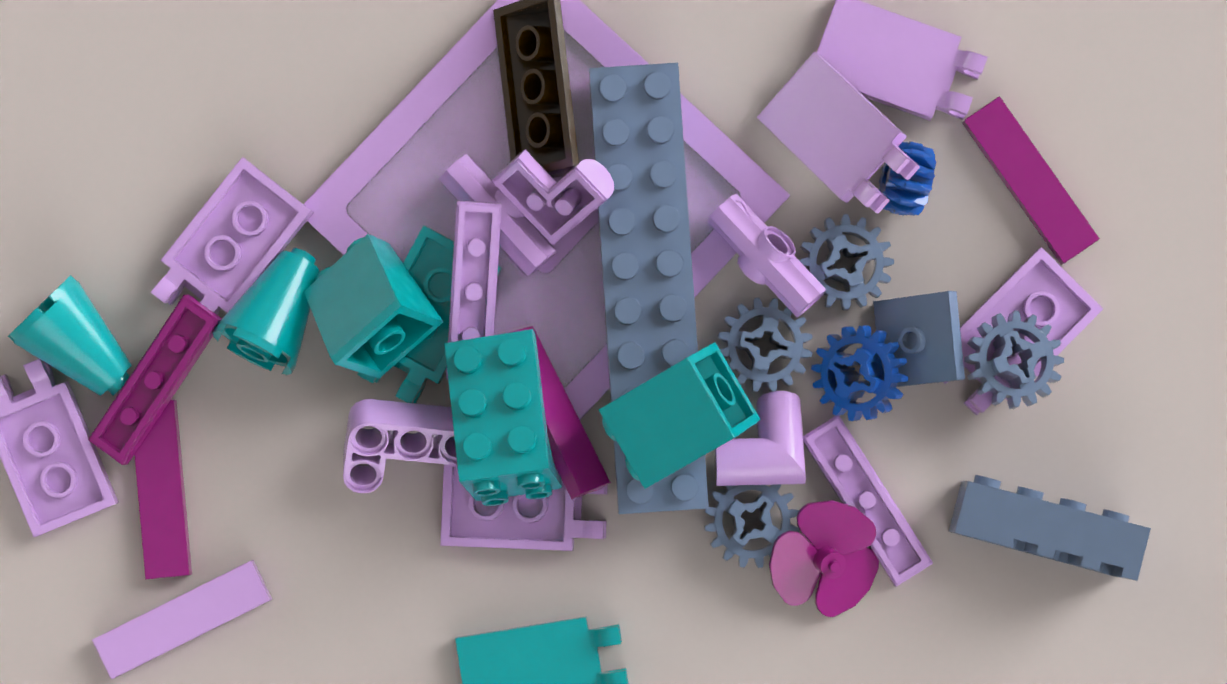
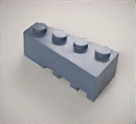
[948,475,1151,581]

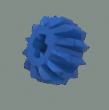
[878,141,936,216]

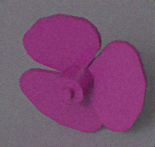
[769,500,879,617]

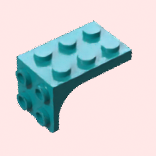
[444,329,562,506]

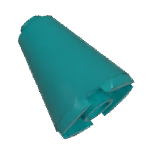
[212,248,320,375]
[8,275,132,396]

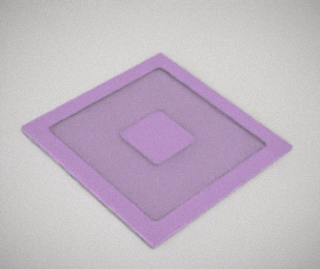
[304,0,790,420]

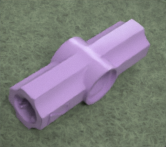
[439,154,556,278]
[708,193,826,317]

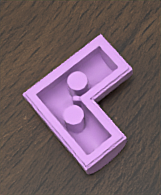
[492,149,614,245]
[715,391,806,486]

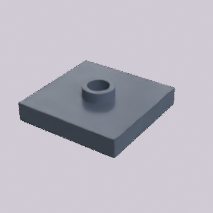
[873,291,965,387]

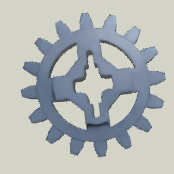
[799,214,894,311]
[718,297,813,393]
[964,311,1064,409]
[704,484,800,568]

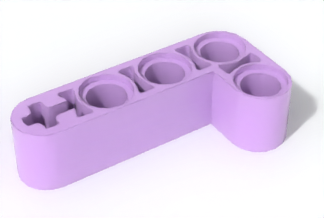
[343,399,457,493]

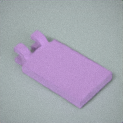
[817,0,988,121]
[757,51,920,214]
[151,157,314,315]
[943,247,1103,415]
[0,359,119,537]
[440,464,608,551]

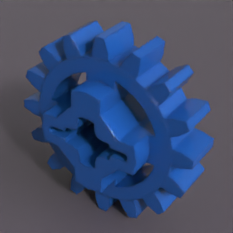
[811,325,908,421]

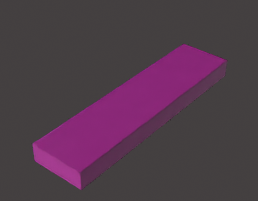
[962,96,1100,265]
[88,295,222,465]
[508,326,611,500]
[135,400,192,580]

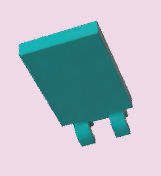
[357,225,502,404]
[455,616,629,684]

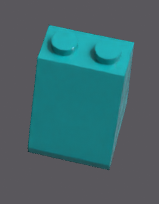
[304,234,443,379]
[599,342,761,489]

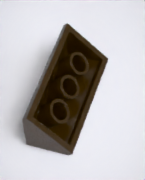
[493,0,579,178]

